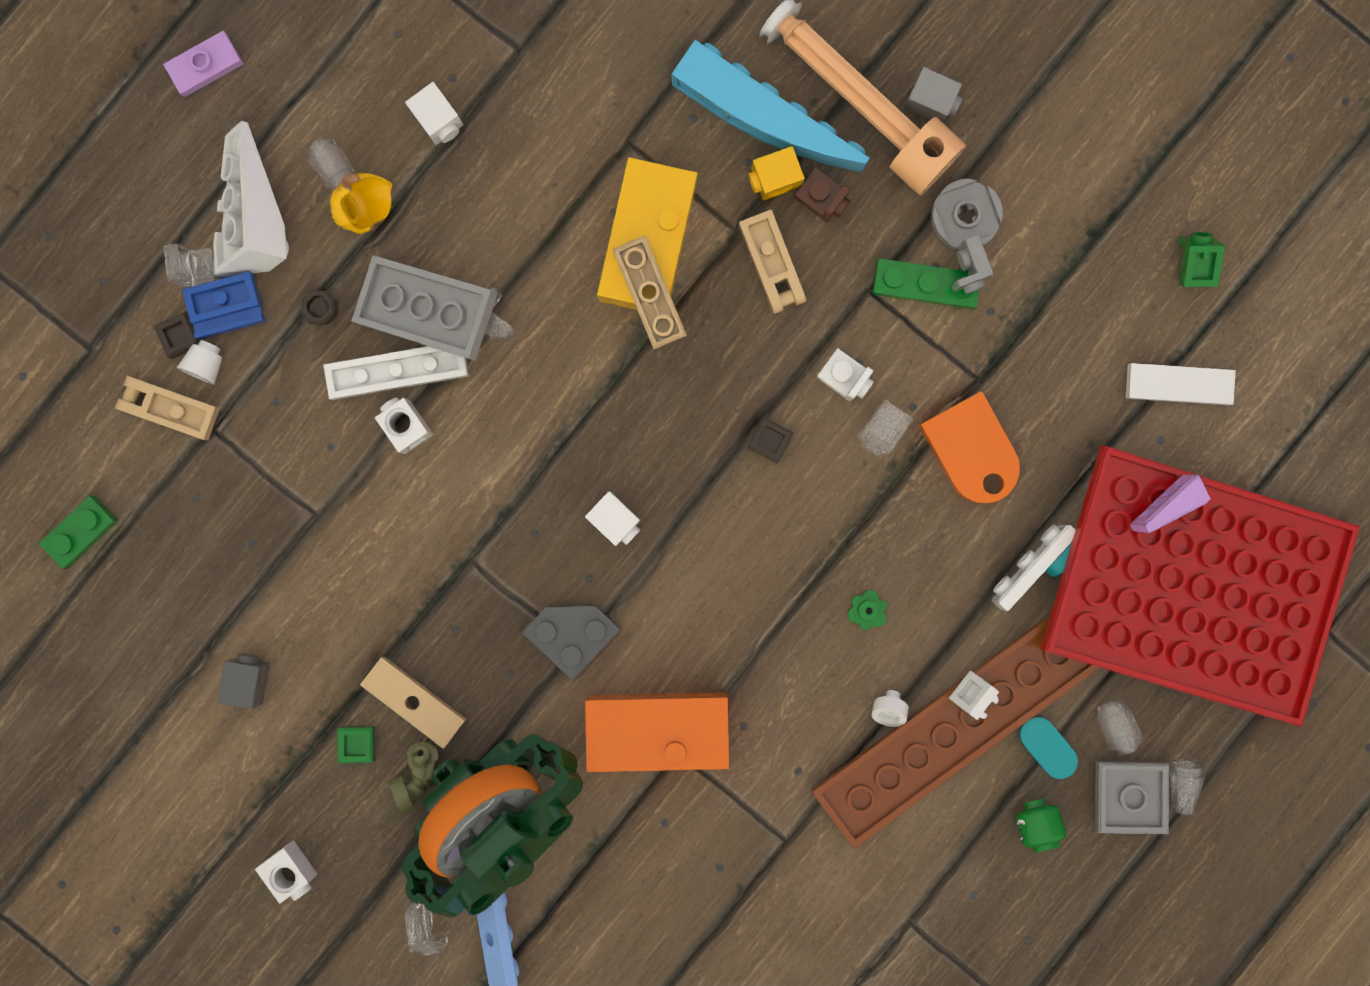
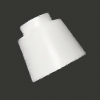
[177,340,222,385]

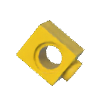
[748,146,805,201]

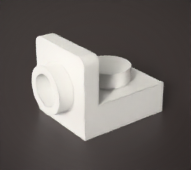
[816,348,874,402]

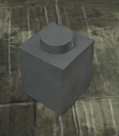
[217,653,270,709]

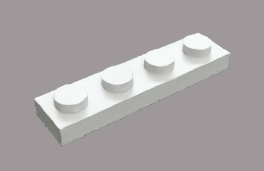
[323,346,469,400]

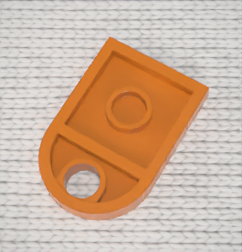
[919,391,1020,504]

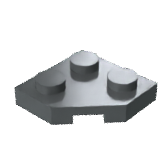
[522,605,621,681]

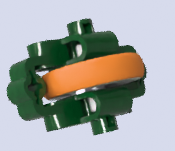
[402,734,583,918]

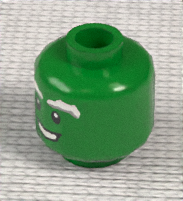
[1015,798,1067,853]

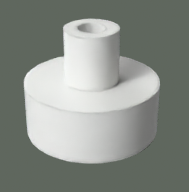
[872,690,909,727]

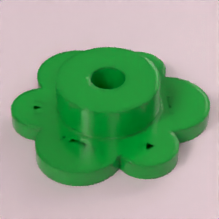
[848,590,887,630]

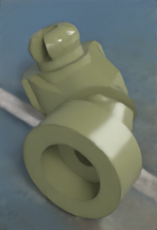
[388,742,439,814]

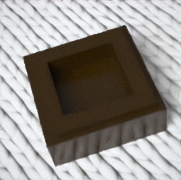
[153,312,200,359]
[747,417,794,464]

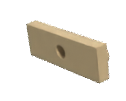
[612,236,687,349]
[360,656,467,749]

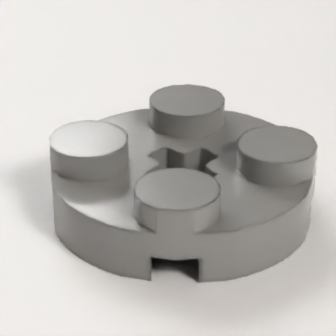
[931,179,1003,250]

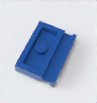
[182,271,267,340]

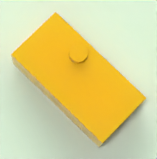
[597,157,697,310]

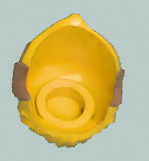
[330,172,392,235]

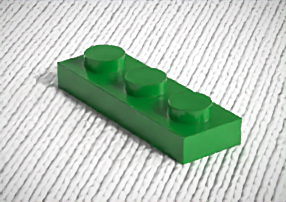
[872,258,980,310]

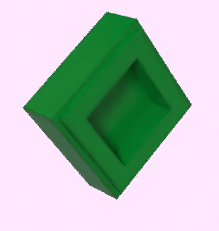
[337,726,375,763]

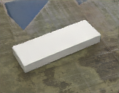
[1125,363,1236,406]

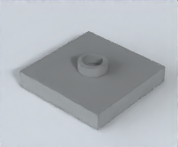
[1095,761,1169,834]

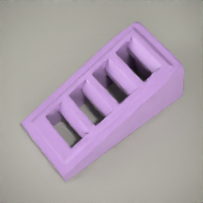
[1130,475,1211,533]

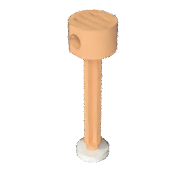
[759,0,967,196]

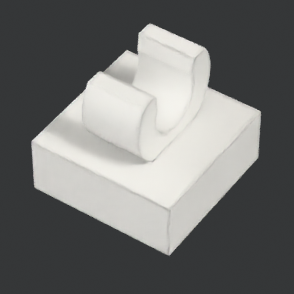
[949,671,999,720]

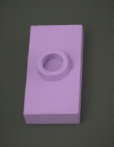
[163,30,244,98]

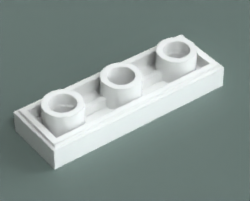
[992,524,1075,611]

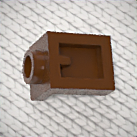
[794,168,851,223]

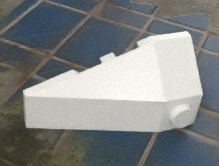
[213,121,289,277]

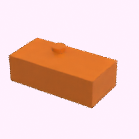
[585,692,729,772]

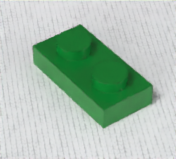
[39,496,119,569]

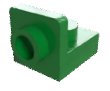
[1178,232,1225,287]

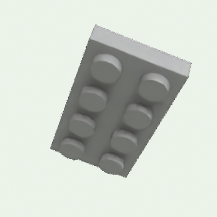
[351,255,498,361]

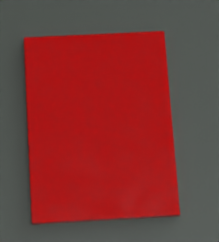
[1040,446,1360,727]

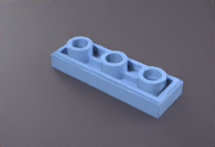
[477,893,519,986]

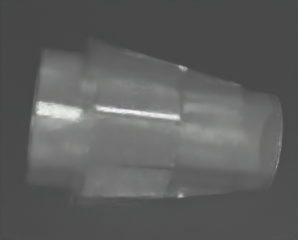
[1169,759,1206,815]

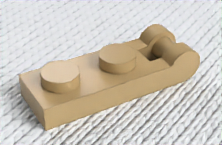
[738,210,806,314]
[115,375,220,441]

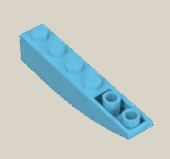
[671,40,870,172]

